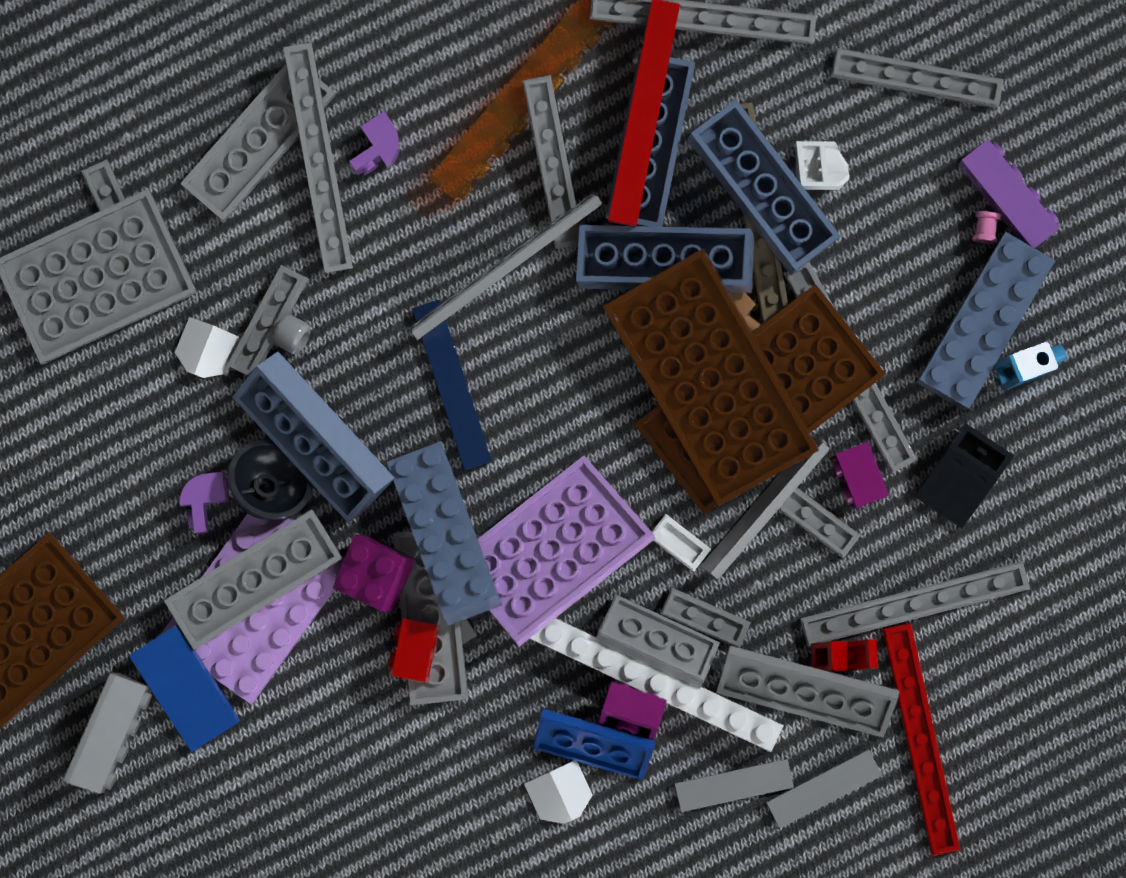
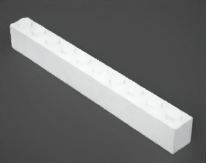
[530,618,783,752]

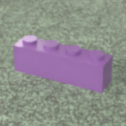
[958,139,1060,248]

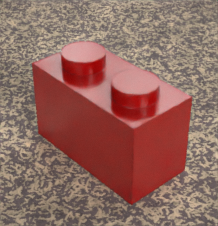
[388,619,440,683]

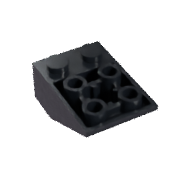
[914,423,1014,529]

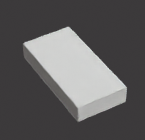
[652,514,711,572]

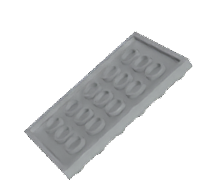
[0,189,198,365]

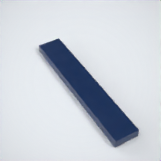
[412,299,492,471]

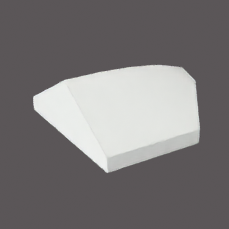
[796,141,849,190]
[175,317,241,378]
[524,761,592,824]

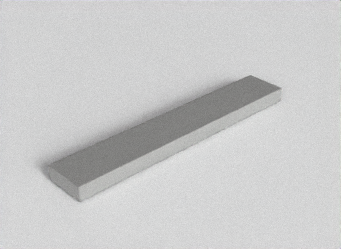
[831,48,1004,109]
[522,75,580,249]
[701,437,830,579]

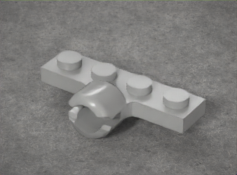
[227,265,311,377]

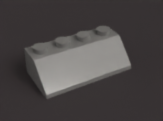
[63,673,152,794]

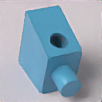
[994,342,1067,391]

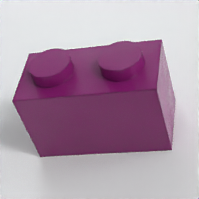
[831,442,889,509]

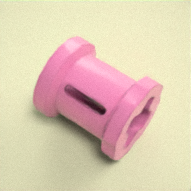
[972,211,1001,244]

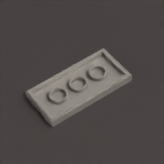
[595,595,720,688]

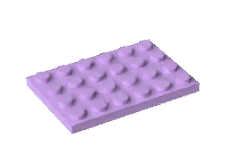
[478,456,655,647]
[160,514,344,705]

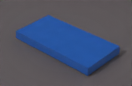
[129,624,241,752]
[532,709,655,780]

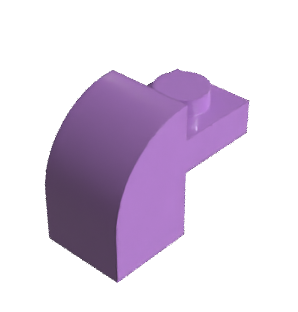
[349,111,400,175]
[180,472,229,534]

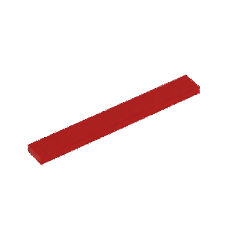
[608,0,680,227]
[882,623,960,856]

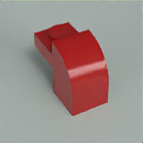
[811,639,878,672]

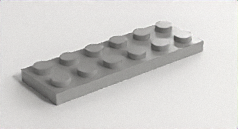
[180,64,336,222]
[164,510,343,650]
[393,531,469,705]
[716,646,899,738]

